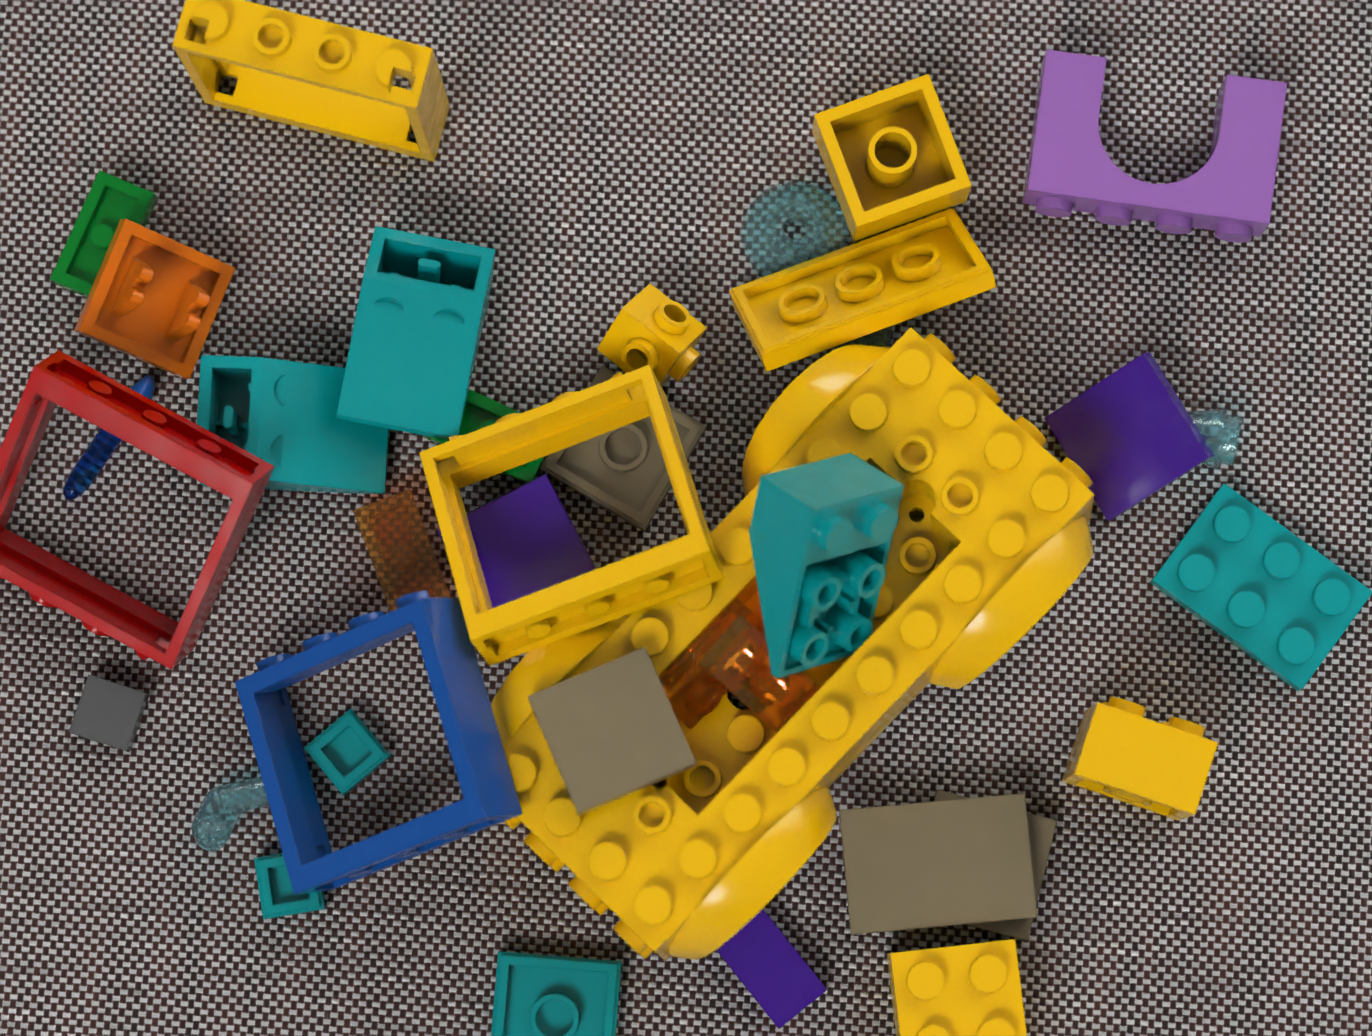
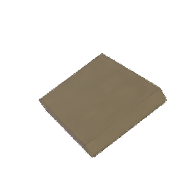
[839,793,1038,935]

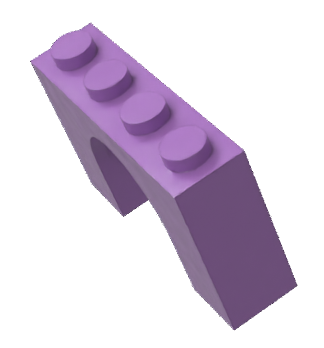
[1022,49,1287,243]

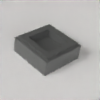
[69,674,150,752]

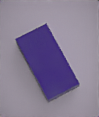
[716,909,827,1029]

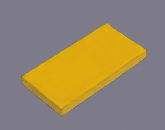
[729,208,996,372]

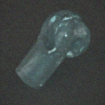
[192,776,269,851]

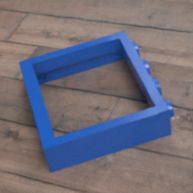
[235,590,523,895]

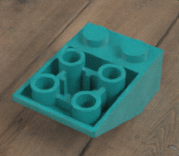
[336,226,496,440]
[197,355,389,495]
[749,453,904,678]

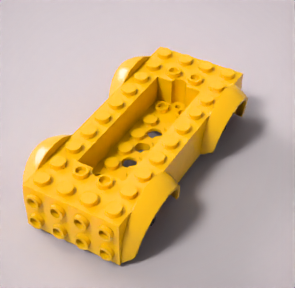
[491,327,1094,961]

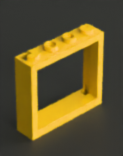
[172,0,450,162]
[419,365,724,666]

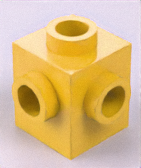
[597,283,707,387]

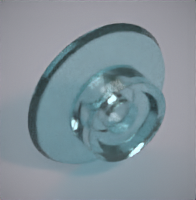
[741,181,848,277]

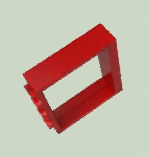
[0,350,275,670]

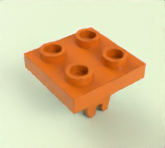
[74,218,235,379]

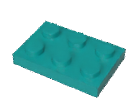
[1150,483,1372,691]

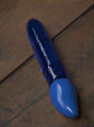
[63,375,155,500]

